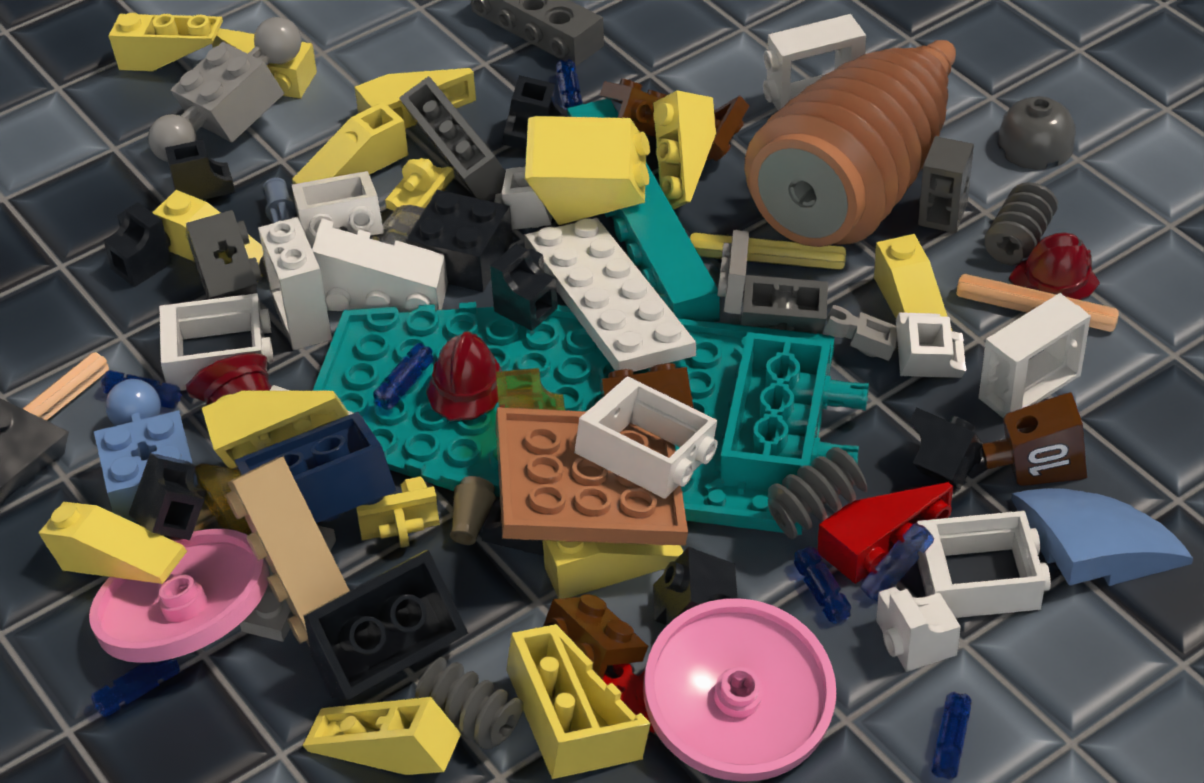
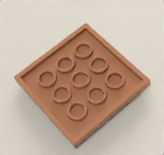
[496,407,688,546]

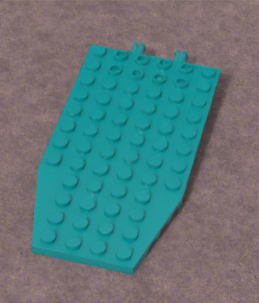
[313,302,869,535]

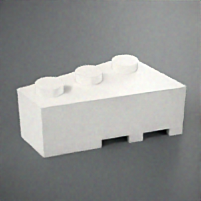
[312,218,448,313]

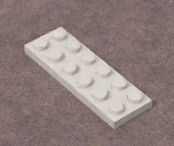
[525,218,696,372]

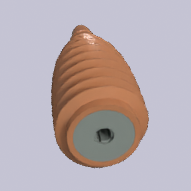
[745,40,956,247]

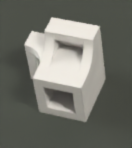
[494,167,552,230]
[896,312,966,378]
[876,586,961,672]

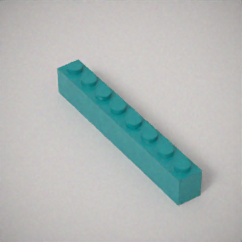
[567,98,720,322]

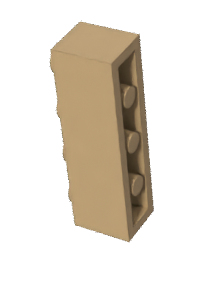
[226,457,349,647]

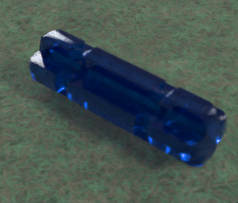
[556,59,583,110]
[373,343,434,410]
[101,370,182,409]
[860,523,935,601]
[794,546,851,624]
[91,658,180,717]
[931,692,972,780]

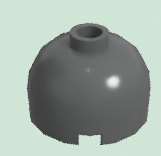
[998,96,1076,170]

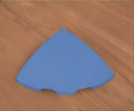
[1011,488,1193,586]

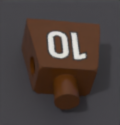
[981,392,1087,486]

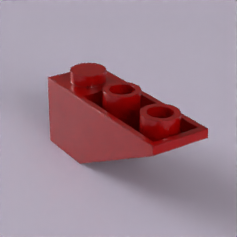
[817,482,953,584]

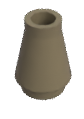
[450,476,497,545]

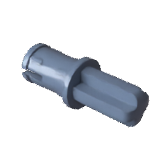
[263,177,296,224]

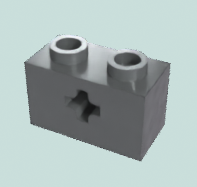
[918,136,974,233]
[186,210,262,300]
[740,275,828,334]

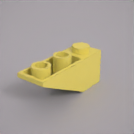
[109,13,223,71]
[653,90,716,210]
[292,102,408,184]

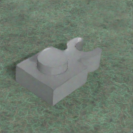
[824,305,897,361]

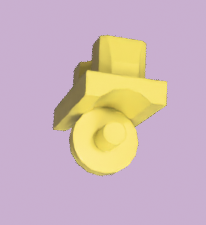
[385,158,455,227]
[356,477,440,548]

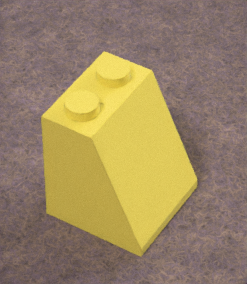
[525,116,650,225]

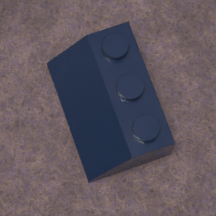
[234,412,396,523]

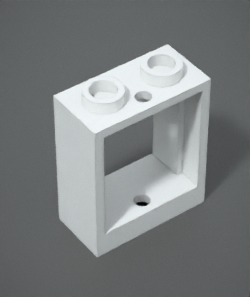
[763,14,866,110]
[291,171,384,247]
[258,217,332,350]
[159,293,273,392]
[979,293,1091,417]
[574,376,718,499]
[915,511,1051,618]

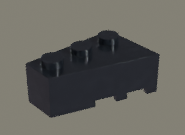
[0,398,69,507]

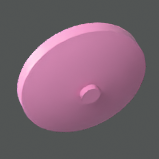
[89,529,270,663]
[643,598,836,781]

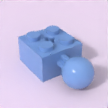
[94,379,198,523]

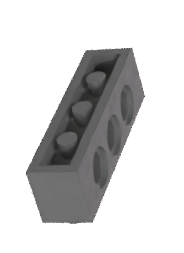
[471,0,604,67]
[399,76,506,201]

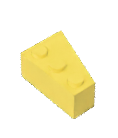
[506,624,650,779]

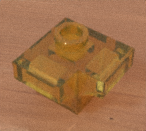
[496,368,565,410]

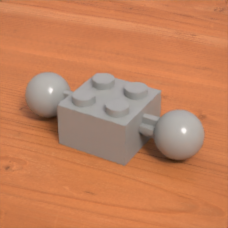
[148,17,302,162]

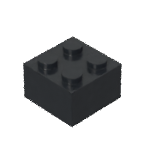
[406,190,513,292]

